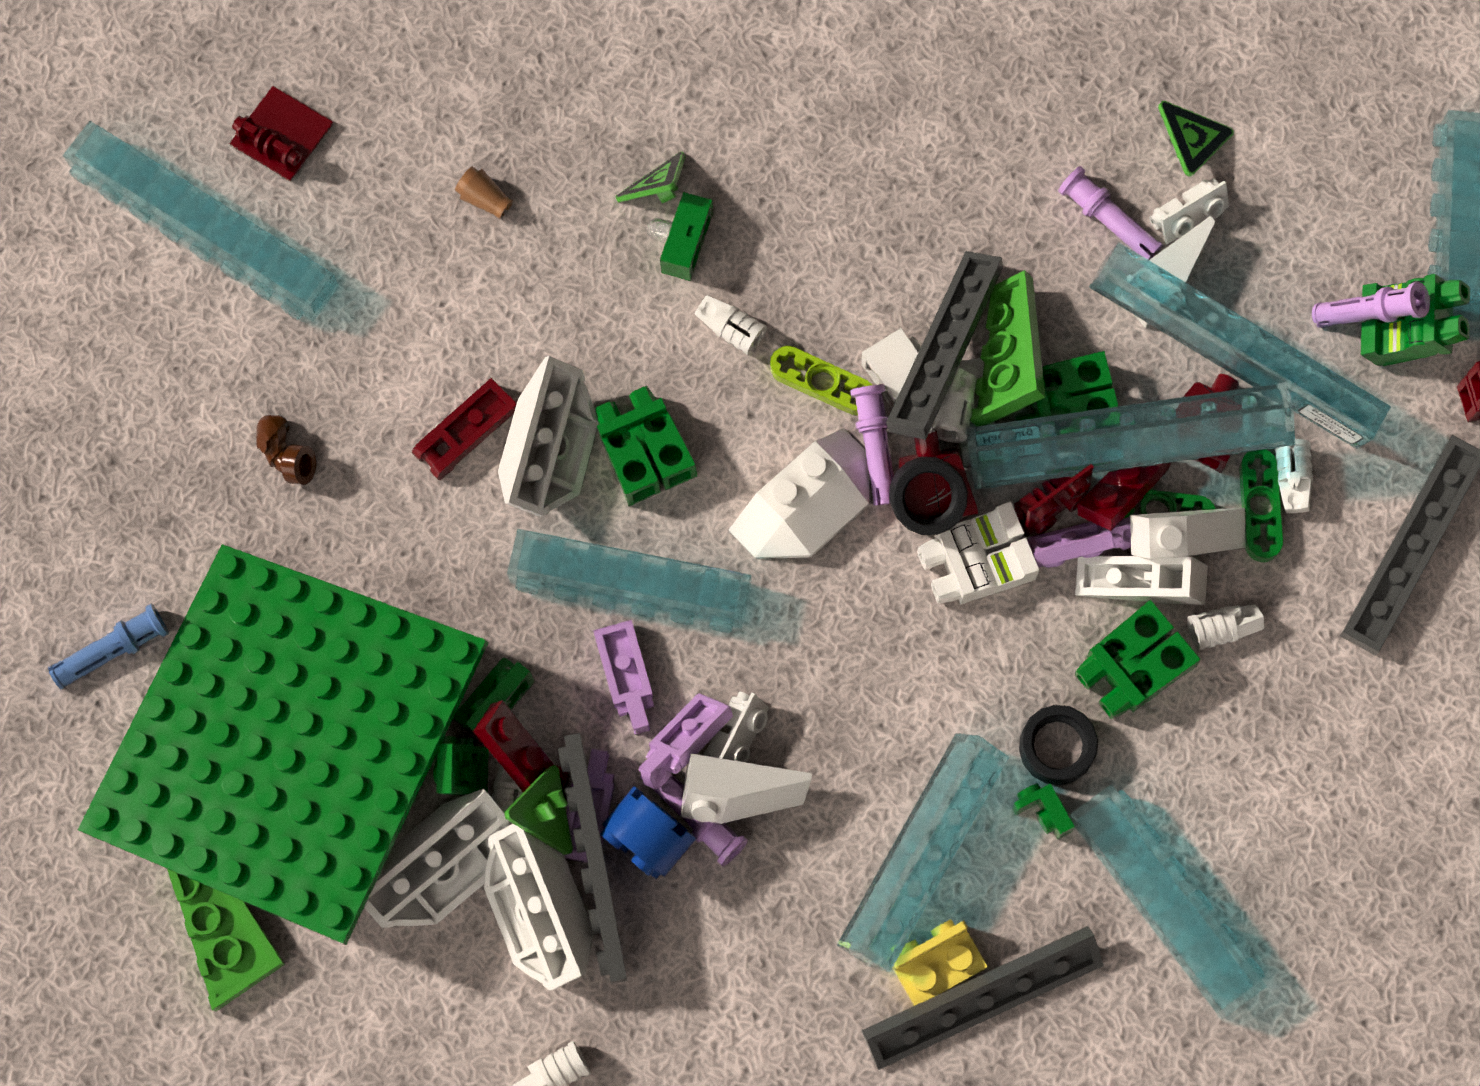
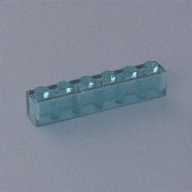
[1427,110,1480,341]
[507,529,752,633]
[837,733,1010,973]
[1070,784,1267,1020]

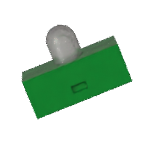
[646,192,713,281]

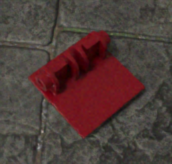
[229,86,334,182]
[1014,464,1094,537]

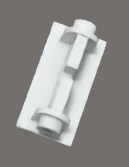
[1149,179,1229,245]
[704,692,769,763]

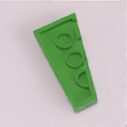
[970,270,1045,428]
[167,869,285,1012]

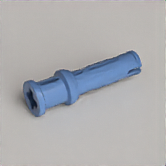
[48,603,169,689]

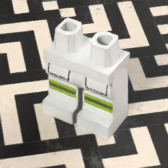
[917,501,1040,605]

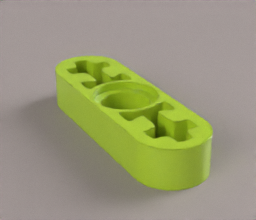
[770,346,872,416]

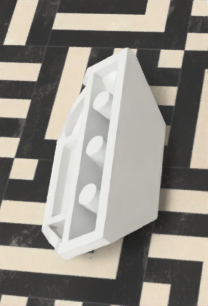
[498,356,599,517]
[729,428,870,559]
[364,789,510,928]
[484,824,593,991]

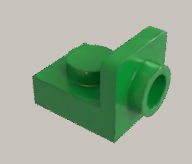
[1012,783,1075,840]

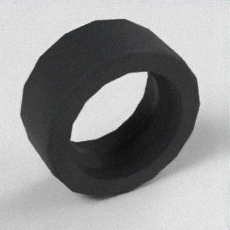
[889,457,968,535]
[1019,705,1098,785]

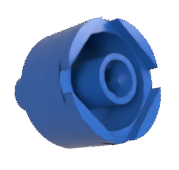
[600,786,697,879]

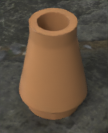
[455,166,513,219]

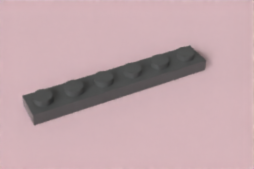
[886,251,1003,440]
[1340,435,1480,656]
[558,733,627,984]
[861,926,1104,1070]

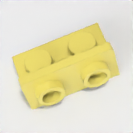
[891,919,988,1006]

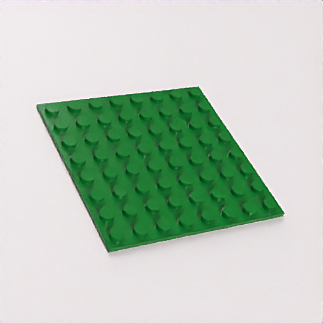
[78,544,489,945]

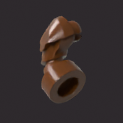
[256,415,316,485]

